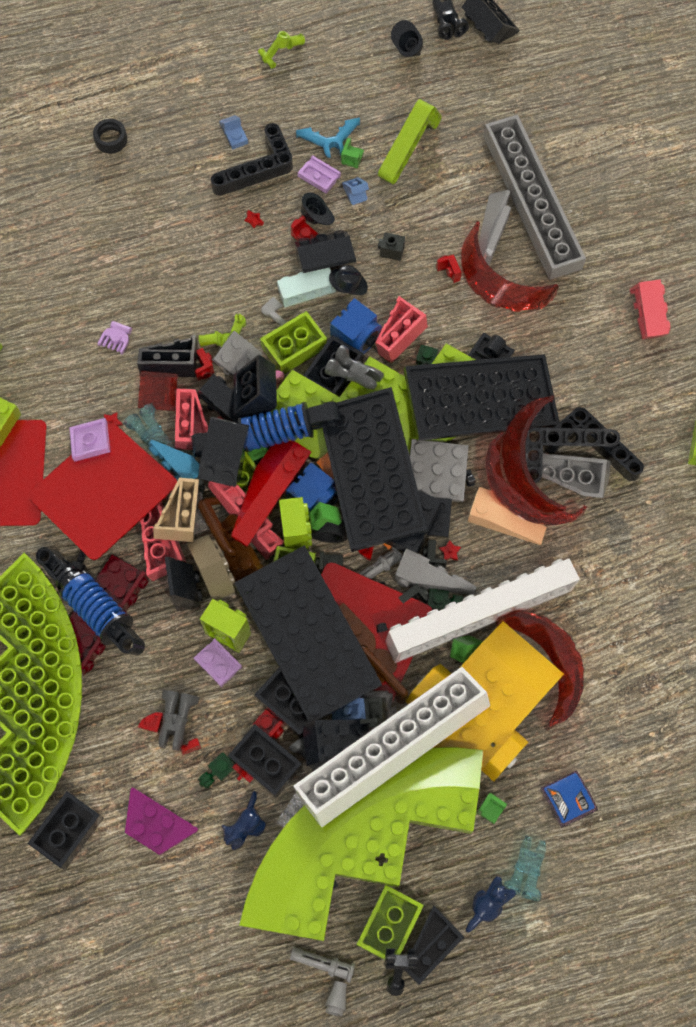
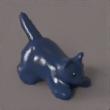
[221,791,266,850]
[466,876,516,933]

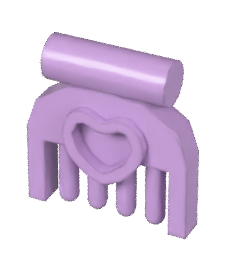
[97,321,132,355]

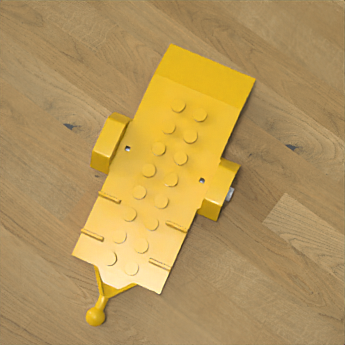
[406,621,564,782]

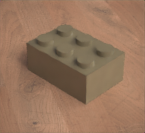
[187,534,235,600]

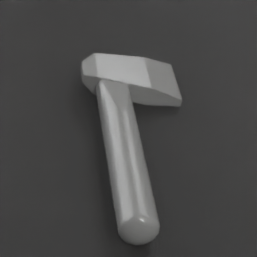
[261,297,287,326]

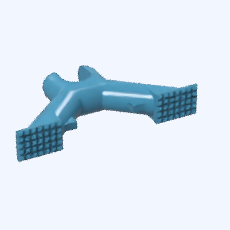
[296,117,360,158]

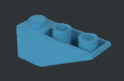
[148,440,200,481]

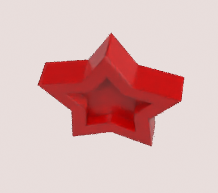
[244,210,264,228]
[104,412,123,427]
[439,540,461,561]
[232,764,253,783]

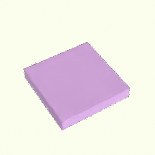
[70,418,110,462]

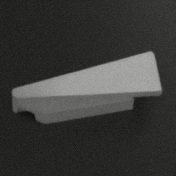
[473,190,511,272]

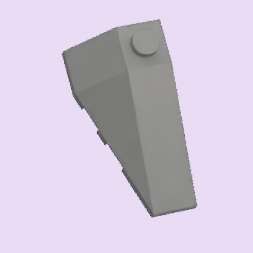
[530,453,611,498]

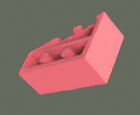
[630,279,670,339]
[376,296,428,363]
[175,389,208,450]

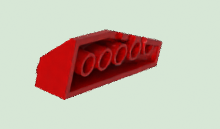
[231,441,311,547]

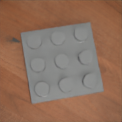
[410,439,469,502]

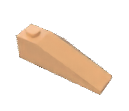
[468,487,547,545]

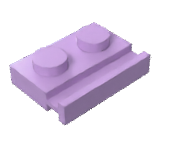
[298,155,341,194]
[194,638,242,687]

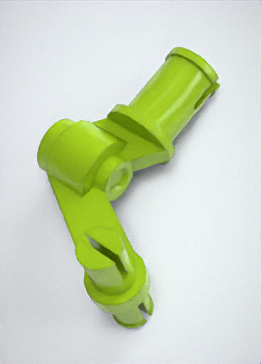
[258,31,305,69]
[199,314,246,347]

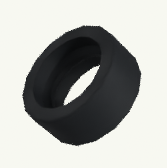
[93,119,127,154]
[311,519,348,543]

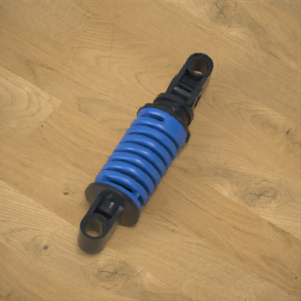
[191,402,341,458]
[36,547,145,656]

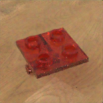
[138,371,178,411]

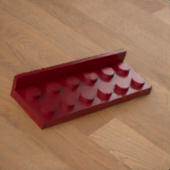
[70,555,149,676]

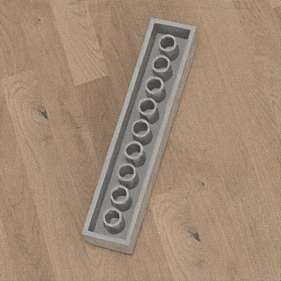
[483,115,586,280]

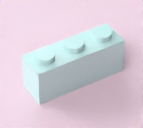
[277,268,336,308]

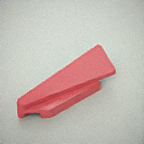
[208,481,284,560]

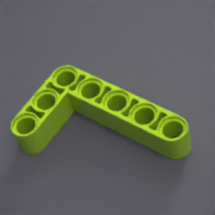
[378,99,442,185]

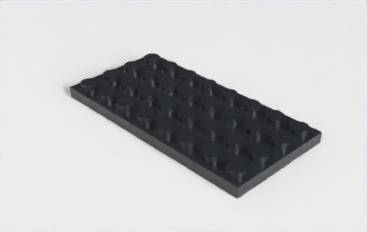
[403,354,560,441]
[323,387,428,552]
[234,545,382,722]

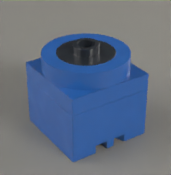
[330,298,382,354]
[286,462,339,520]

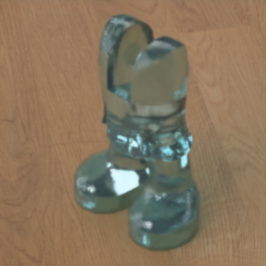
[123,403,175,460]
[503,835,546,901]

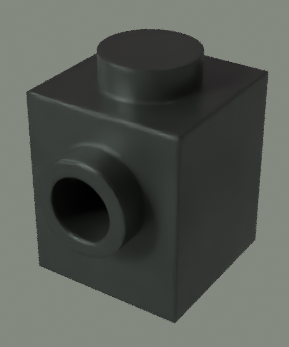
[378,232,405,261]

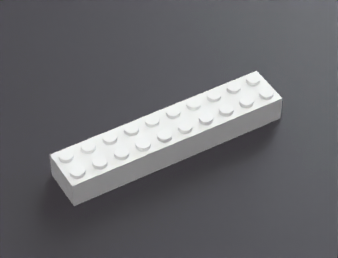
[385,559,580,663]
[294,667,490,827]

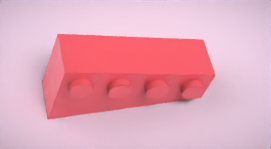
[140,501,187,581]

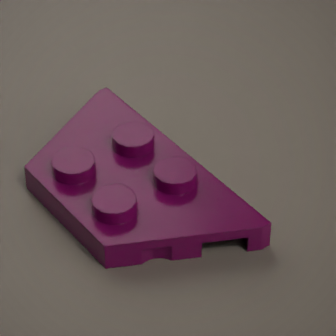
[125,787,199,855]

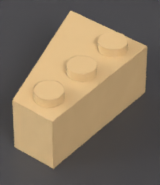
[153,478,199,542]

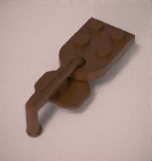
[197,496,263,582]
[339,603,408,704]

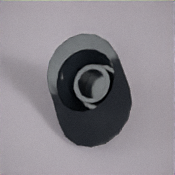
[391,20,423,57]
[301,192,335,225]
[329,265,368,295]

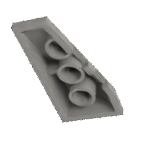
[395,549,477,595]

